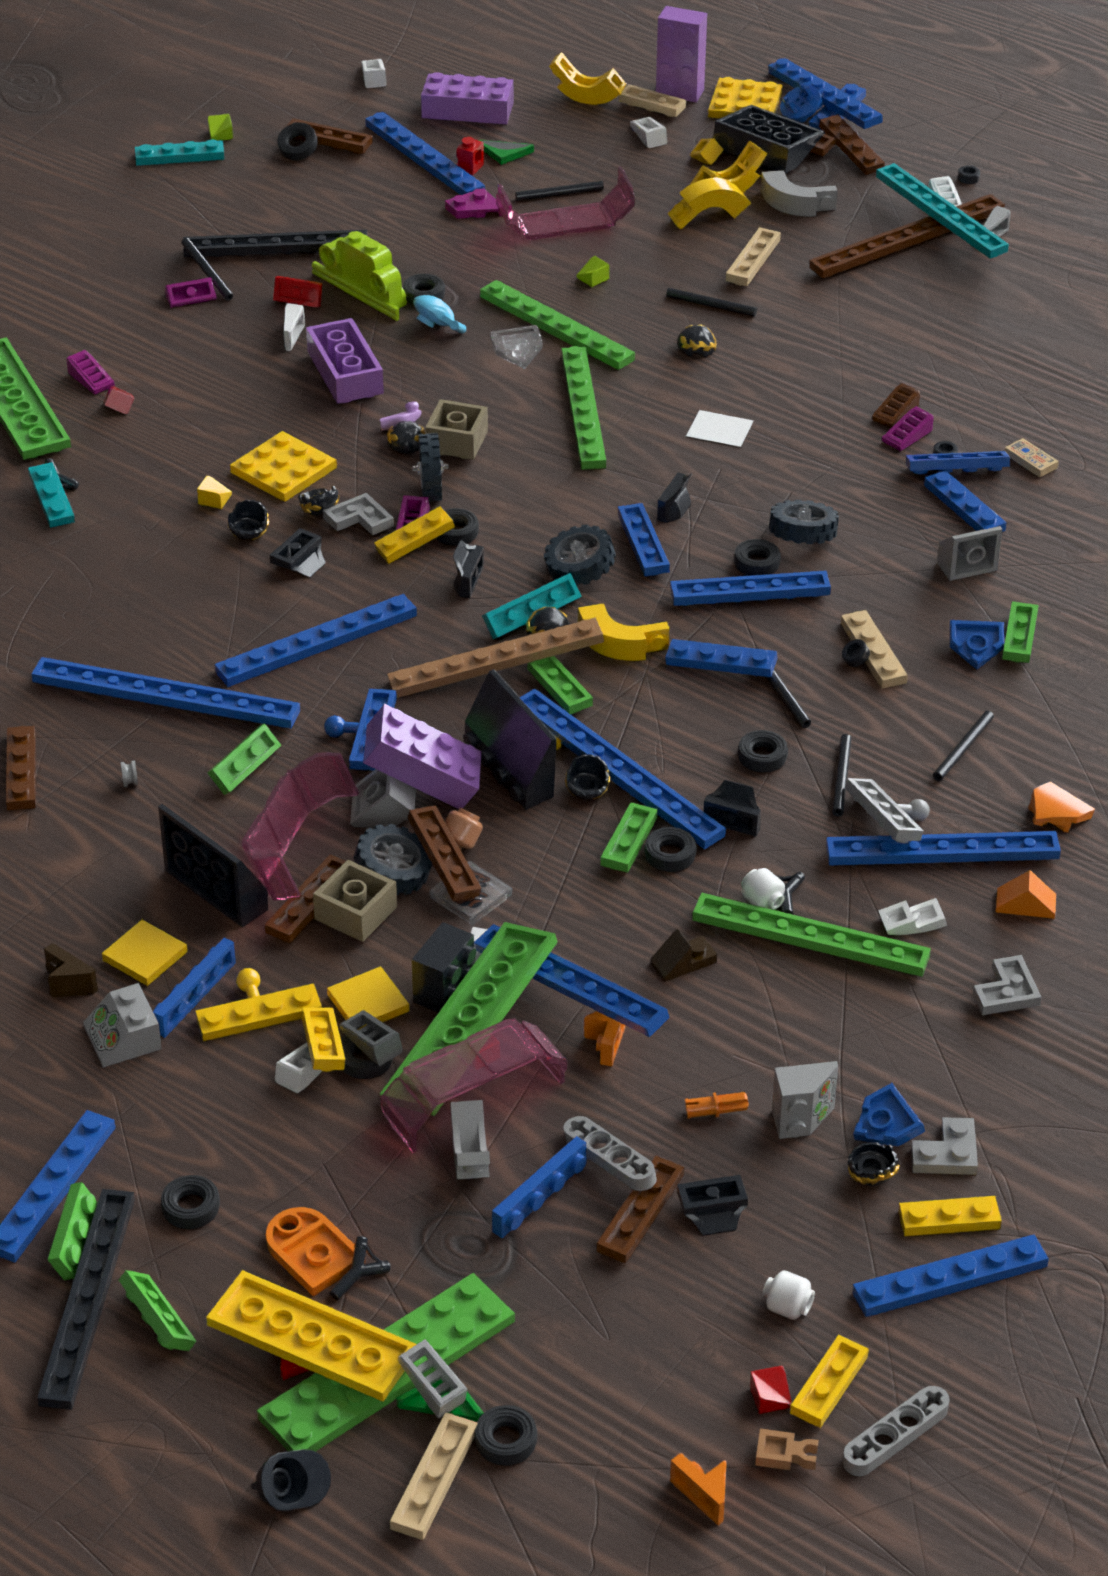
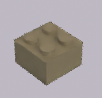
[425,399,488,460]
[313,860,397,942]

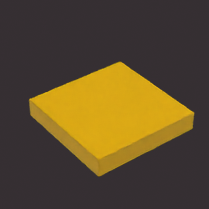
[102,920,188,986]
[327,966,410,1030]

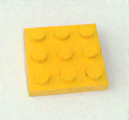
[708,77,782,119]
[230,431,337,502]

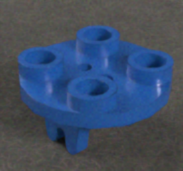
[780,81,823,123]

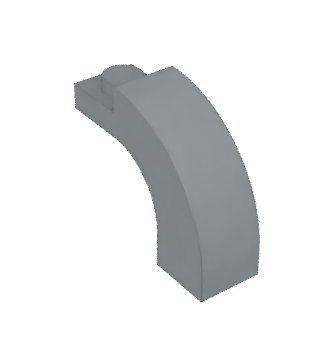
[761,170,837,217]
[450,1100,490,1179]

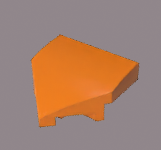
[1028,782,1095,832]

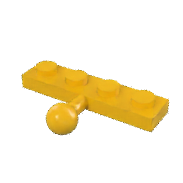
[196,968,322,1041]

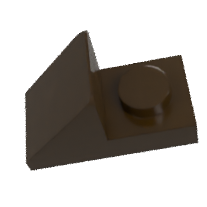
[650,929,717,982]
[44,942,98,997]

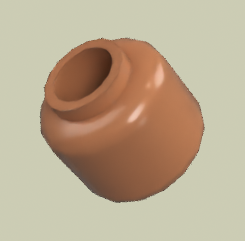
[445,808,483,850]

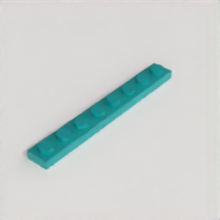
[876,163,1009,259]

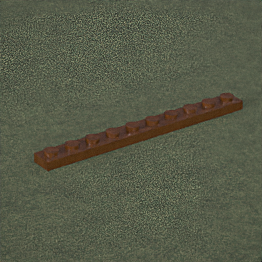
[809,194,1005,278]

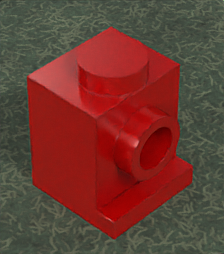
[456,137,484,175]

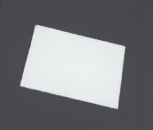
[686,410,753,447]

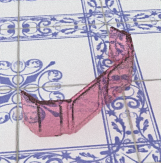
[496,166,635,240]
[242,752,359,901]
[381,1018,567,1153]

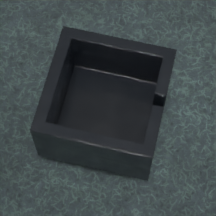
[411,922,476,1013]

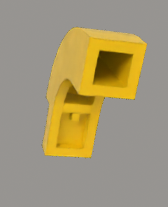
[549,52,627,105]
[690,141,768,193]
[667,178,751,229]
[578,604,670,661]

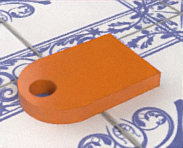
[266,1207,366,1297]

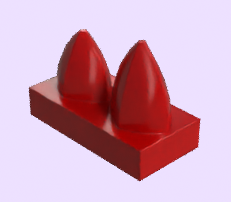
[273,276,322,308]

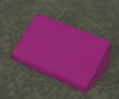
[165,277,217,308]

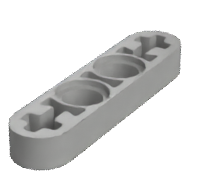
[563,1116,657,1191]
[843,1386,950,1476]

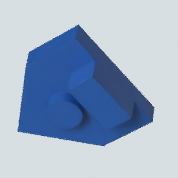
[949,620,1004,670]
[853,1083,925,1147]

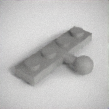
[845,778,930,843]

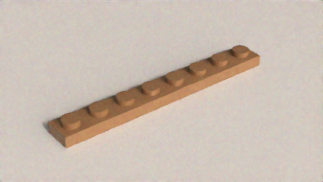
[387,617,604,698]

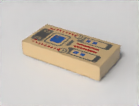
[1005,438,1059,477]

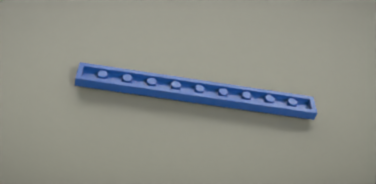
[31,657,300,729]
[520,689,726,850]

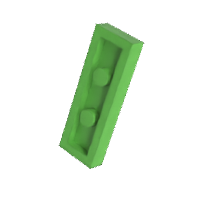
[1002,602,1039,663]
[527,656,593,714]
[207,723,281,795]
[601,803,658,873]
[48,1182,98,1280]
[119,1270,196,1351]

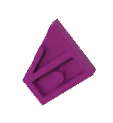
[445,188,506,219]

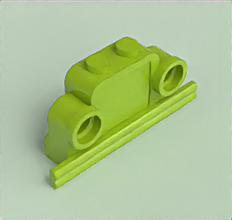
[312,231,407,321]

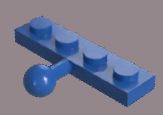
[324,689,397,771]

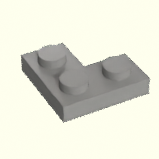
[323,493,394,535]
[973,955,1042,1015]
[911,1117,978,1175]

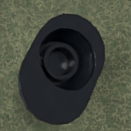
[251,1449,331,1511]

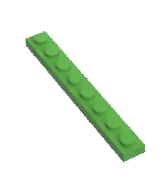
[480,280,635,370]
[562,346,606,469]
[693,893,931,977]

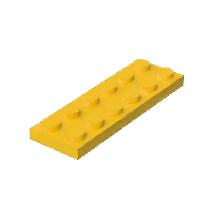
[206,1270,417,1402]

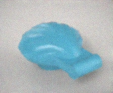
[413,295,466,334]

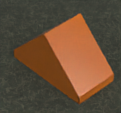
[996,870,1056,919]

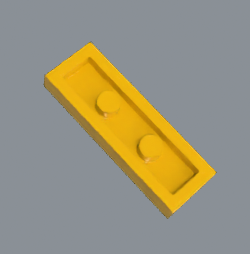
[374,506,455,564]
[302,1008,345,1071]
[898,1196,1002,1236]
[790,1335,869,1428]

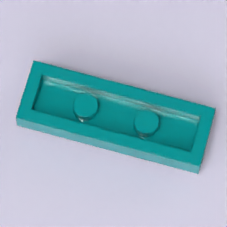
[28,462,75,528]

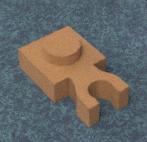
[755,1429,819,1470]

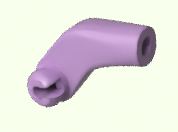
[380,402,421,431]

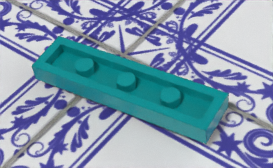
[135,140,225,166]
[482,573,582,639]

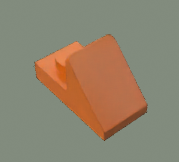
[584,1011,626,1067]
[670,1453,726,1525]

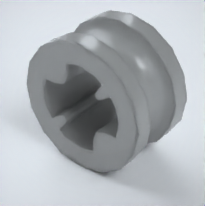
[121,760,138,787]

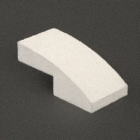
[878,898,947,935]

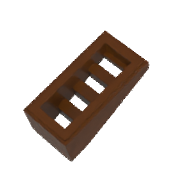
[872,383,920,428]

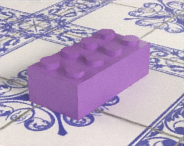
[656,6,707,102]
[421,73,514,124]
[306,318,384,403]
[363,704,481,809]

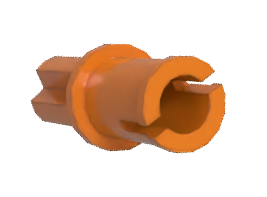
[685,1092,749,1119]

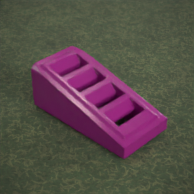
[66,350,115,395]
[882,406,934,451]
[396,495,430,530]

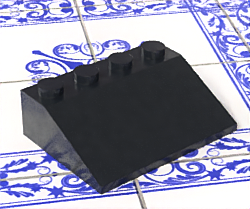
[713,105,824,174]
[463,669,556,810]
[158,804,269,927]

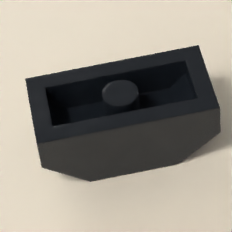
[657,472,692,523]
[270,528,326,577]
[453,540,484,598]
[703,780,761,837]
[677,1175,748,1236]

